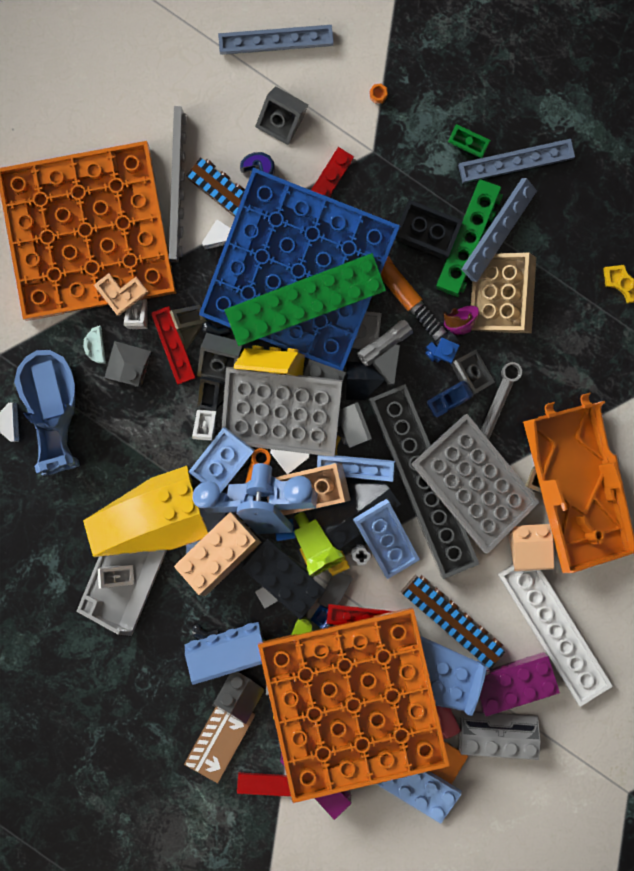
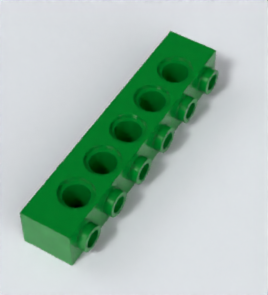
[436,179,503,297]

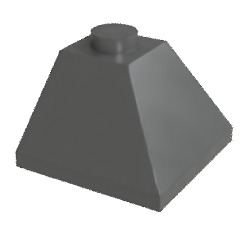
[104,341,152,388]

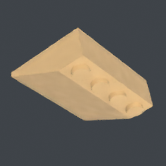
[471,253,536,333]

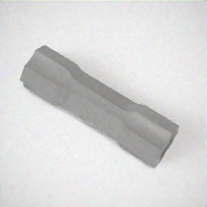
[357,320,413,366]
[351,544,370,565]

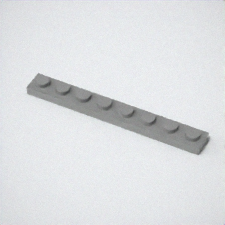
[169,106,187,262]

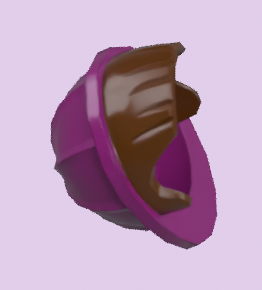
[444,306,479,335]

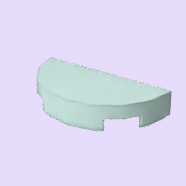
[83,326,106,364]

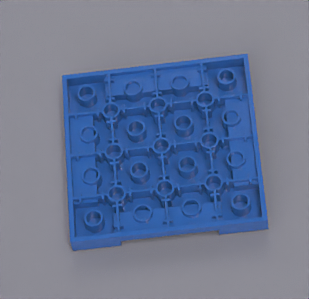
[199,168,400,371]

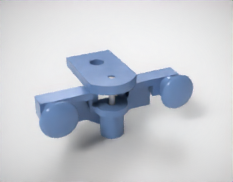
[192,463,318,534]

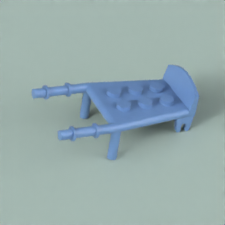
[420,636,487,716]

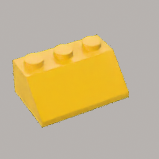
[234,345,305,376]

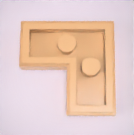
[94,273,149,316]

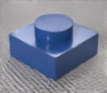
[433,337,459,364]
[425,342,441,362]

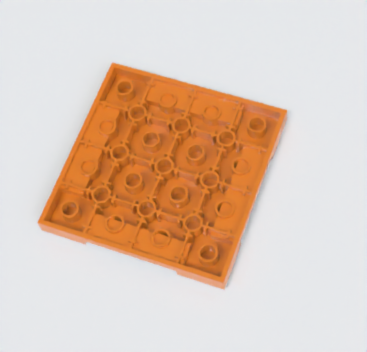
[0,141,176,321]
[258,607,449,803]

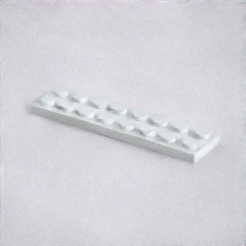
[498,565,613,707]

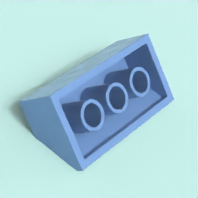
[185,622,265,685]

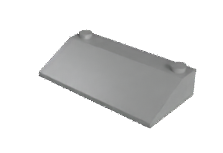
[76,550,167,636]

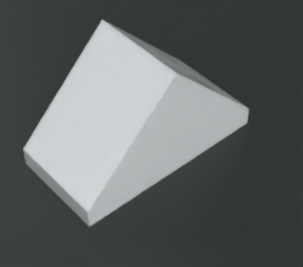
[202,220,231,249]
[124,299,148,329]
[0,403,19,442]
[192,410,216,441]
[271,449,309,475]
[98,565,134,588]

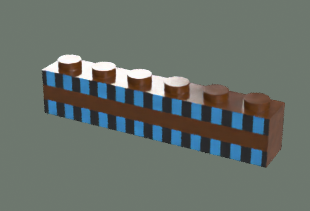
[186,157,245,217]
[401,574,505,670]

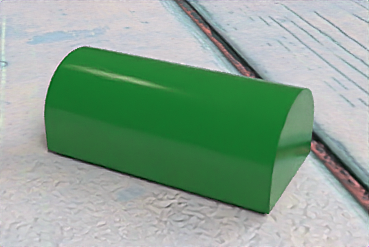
[448,124,491,158]

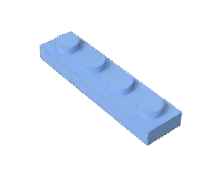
[317,455,395,482]

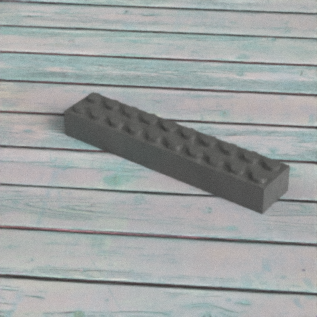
[369,384,479,579]

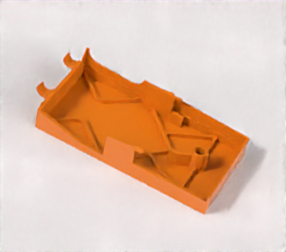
[523,393,634,573]

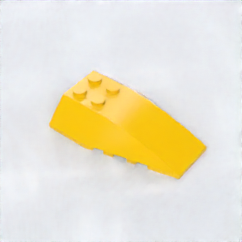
[83,466,208,557]

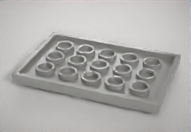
[221,367,343,457]
[411,414,540,553]

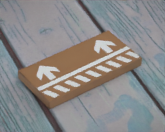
[184,707,255,783]

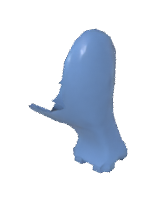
[14,350,80,476]

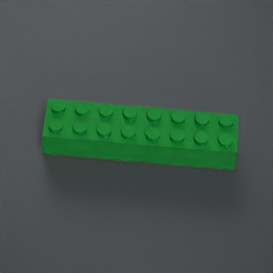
[224,253,386,346]

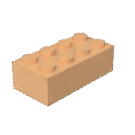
[267,463,350,515]
[174,512,261,596]

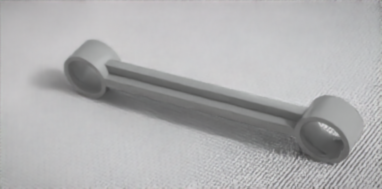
[481,362,522,440]

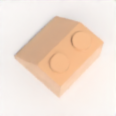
[509,524,554,571]

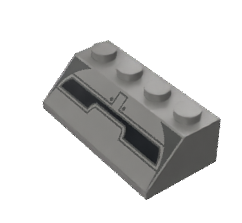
[458,711,540,760]

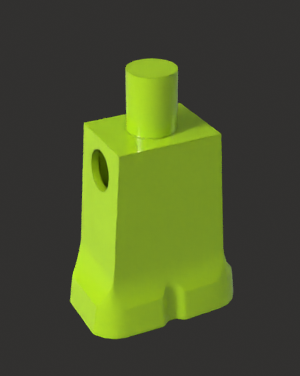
[294,512,345,577]

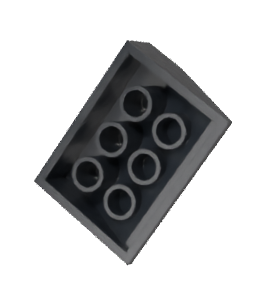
[310,477,401,550]

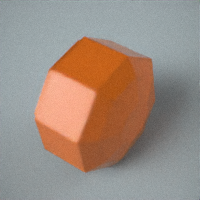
[369,83,388,104]

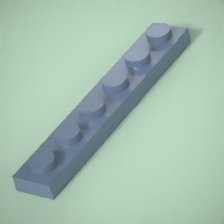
[218,25,333,55]
[458,139,575,184]
[461,178,537,282]

